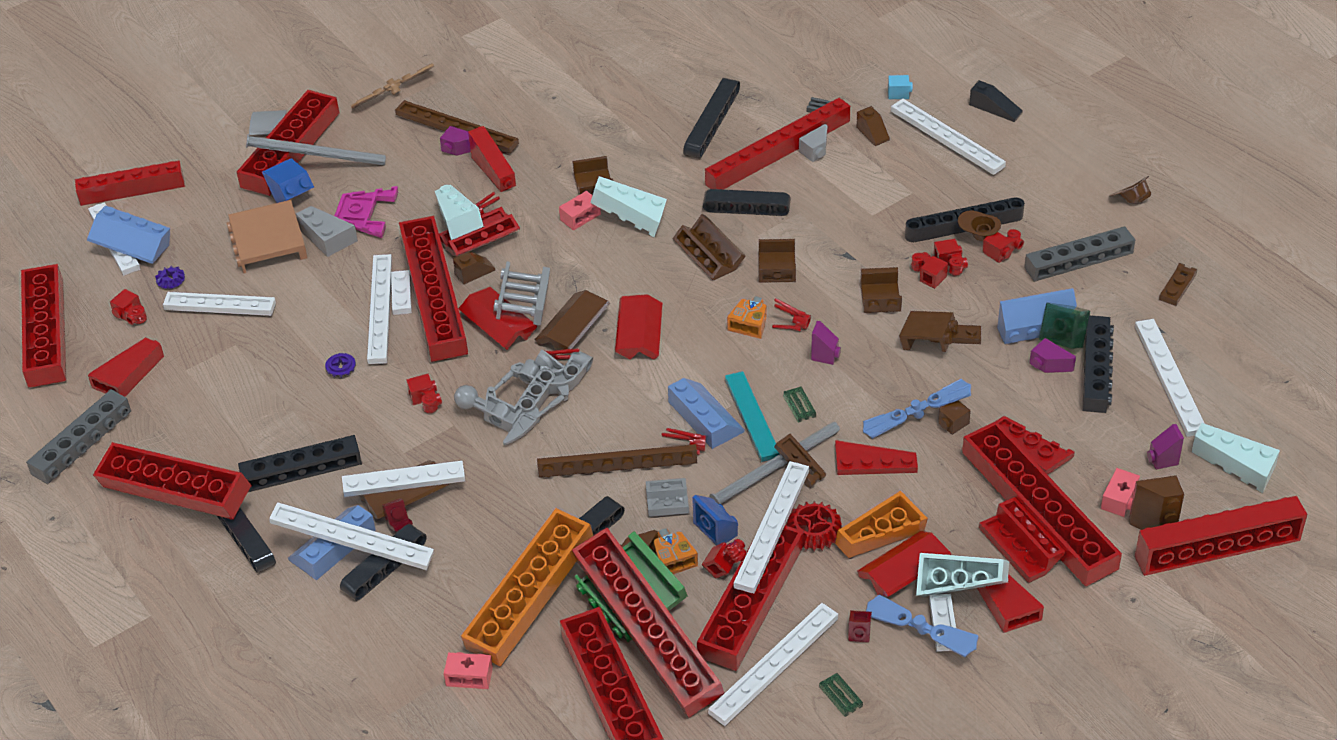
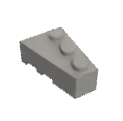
[296,206,358,257]

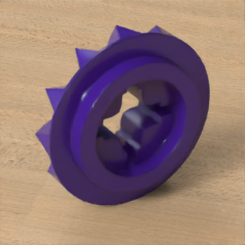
[155,265,185,289]
[325,353,356,378]

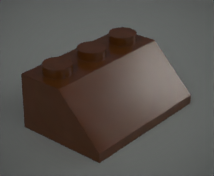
[1129,475,1184,530]

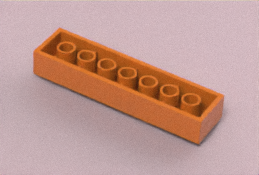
[461,508,593,667]

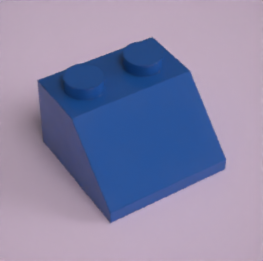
[262,158,314,203]
[692,495,738,545]

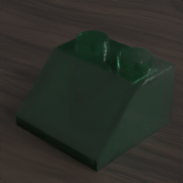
[1039,302,1091,349]

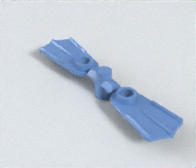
[863,379,971,438]
[866,595,979,657]

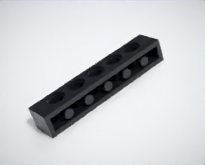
[1082,315,1114,413]
[238,435,362,492]

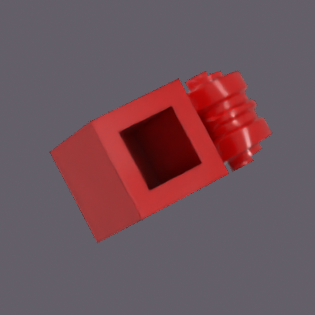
[983,229,1024,263]
[933,238,968,275]
[911,252,948,289]
[110,289,147,325]
[406,373,442,413]
[701,539,746,579]

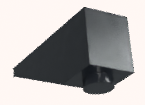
[969,80,1023,122]

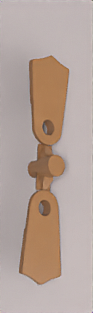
[351,63,435,109]

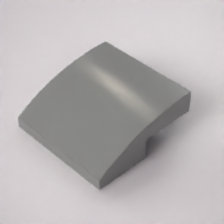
[249,110,287,135]
[646,478,689,517]

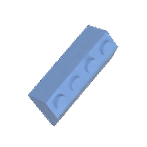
[87,206,170,264]
[997,288,1079,344]
[668,378,745,449]
[288,505,376,580]

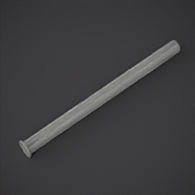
[246,134,386,165]
[709,422,840,504]

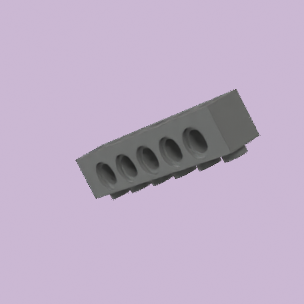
[1024,226,1136,282]
[26,390,131,485]

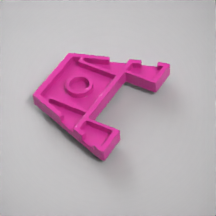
[334,186,398,238]

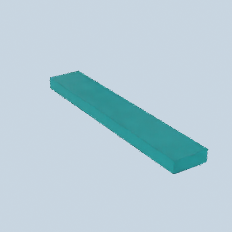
[725,371,780,462]

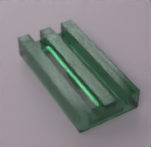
[783,386,816,423]
[819,673,863,717]

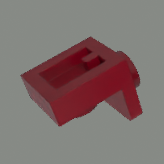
[382,498,413,532]
[848,610,872,642]

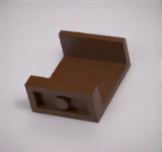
[572,156,613,195]
[759,239,796,283]
[860,267,902,313]
[899,311,958,352]

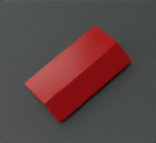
[439,206,520,257]
[458,287,538,350]
[615,294,663,360]
[979,497,1065,583]
[857,531,952,597]

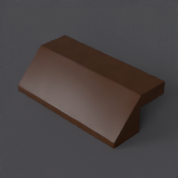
[672,214,746,280]
[534,290,610,350]
[359,460,450,519]

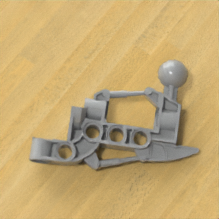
[454,350,593,445]

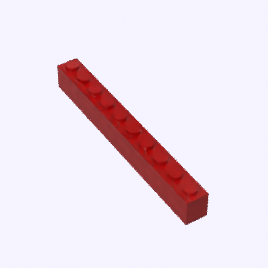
[705,97,851,189]

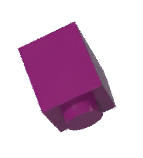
[440,126,471,156]
[811,321,841,365]
[1029,338,1076,373]
[1147,424,1184,470]

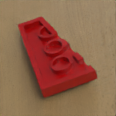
[996,416,1075,475]
[835,440,918,475]

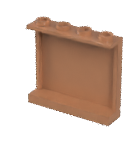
[226,200,307,273]

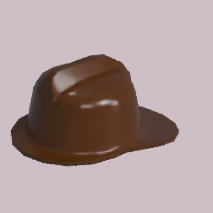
[1109,176,1151,204]
[958,211,1001,241]

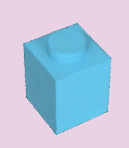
[888,75,913,99]

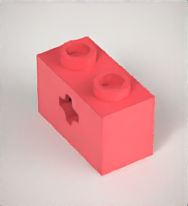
[559,191,601,231]
[1101,468,1140,517]
[444,652,493,689]

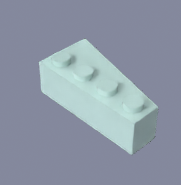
[590,176,667,237]
[435,185,484,240]
[1192,423,1280,493]
[916,553,1009,597]

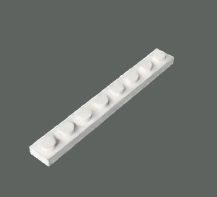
[891,99,1006,175]
[367,254,392,364]
[1135,319,1205,437]
[734,461,809,594]
[269,502,434,570]
[708,603,838,726]

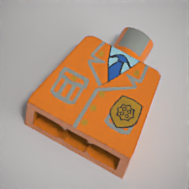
[727,296,767,339]
[654,529,698,574]

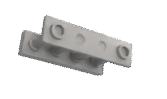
[494,261,550,325]

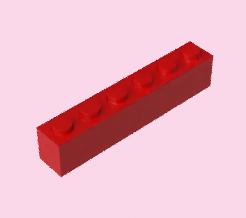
[75,160,185,206]

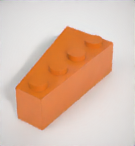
[835,491,928,558]

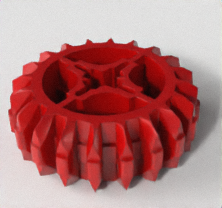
[786,501,842,551]

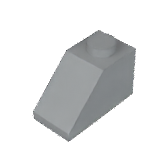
[799,124,827,162]

